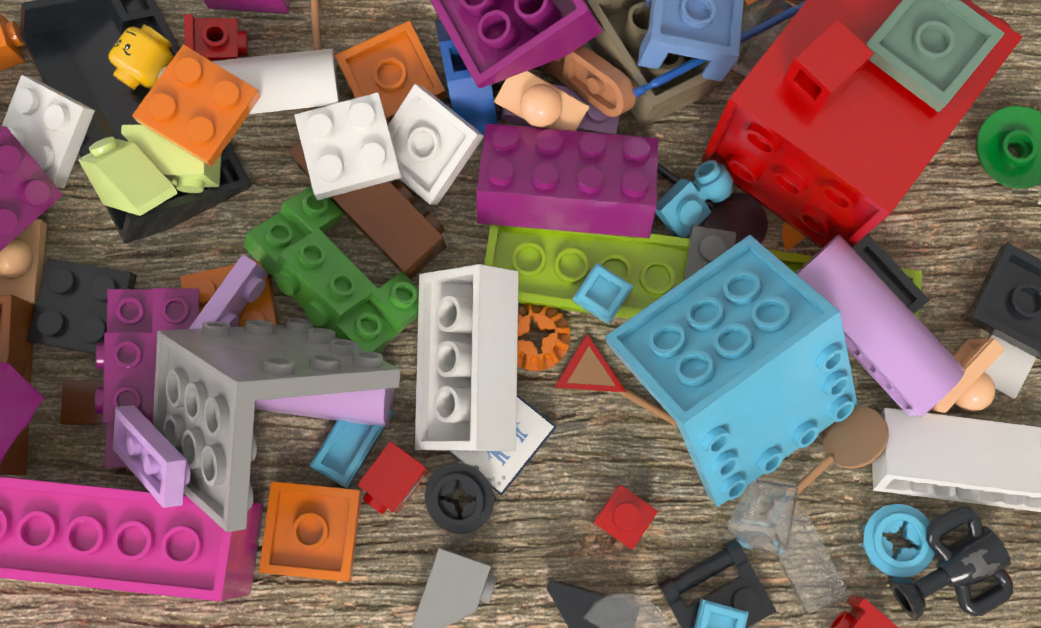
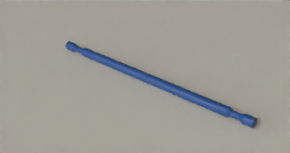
[632,0,806,98]

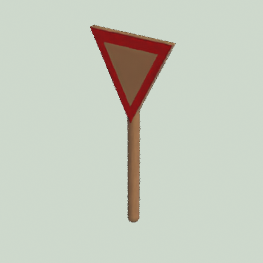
[554,333,678,427]

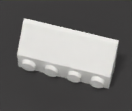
[415,264,518,451]

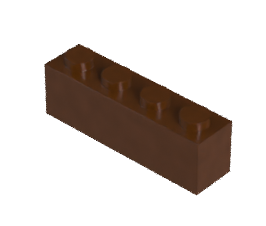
[288,140,446,280]

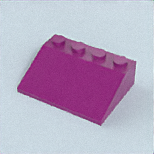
[430,0,603,89]

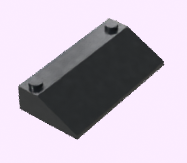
[19,0,251,244]

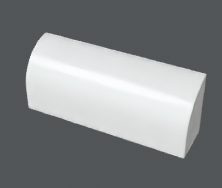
[158,48,339,114]
[872,408,1041,512]

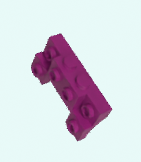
[95,288,200,468]

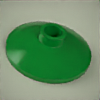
[975,106,1041,189]

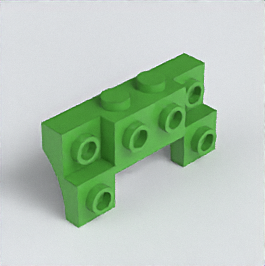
[243,185,419,353]

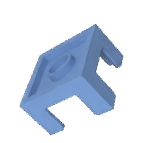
[638,0,744,82]

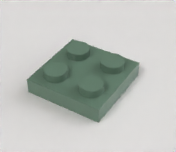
[867,0,1005,112]

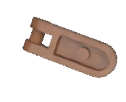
[544,45,635,117]

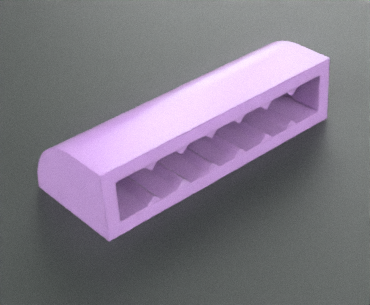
[795,234,965,416]
[255,388,396,428]

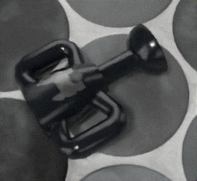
[889,506,1013,621]

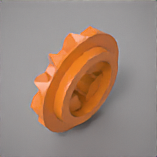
[517,303,570,371]

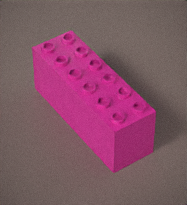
[0,476,264,601]

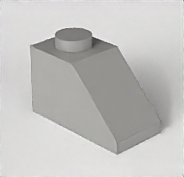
[412,547,498,628]

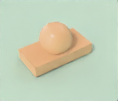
[494,70,589,131]
[0,220,47,306]
[929,338,1005,413]

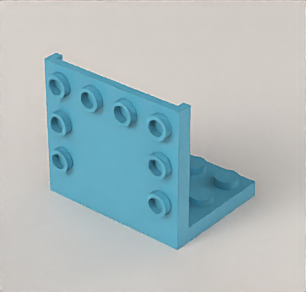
[605,235,858,507]

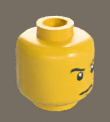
[108,24,174,90]

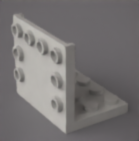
[153,318,401,532]

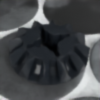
[425,461,496,534]

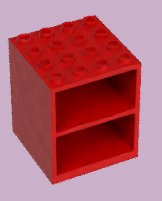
[701,0,1023,249]

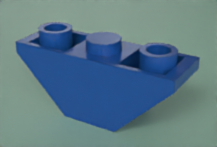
[435,21,498,135]

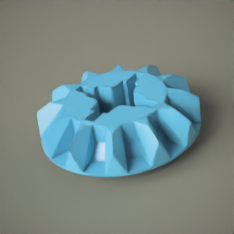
[861,504,935,577]

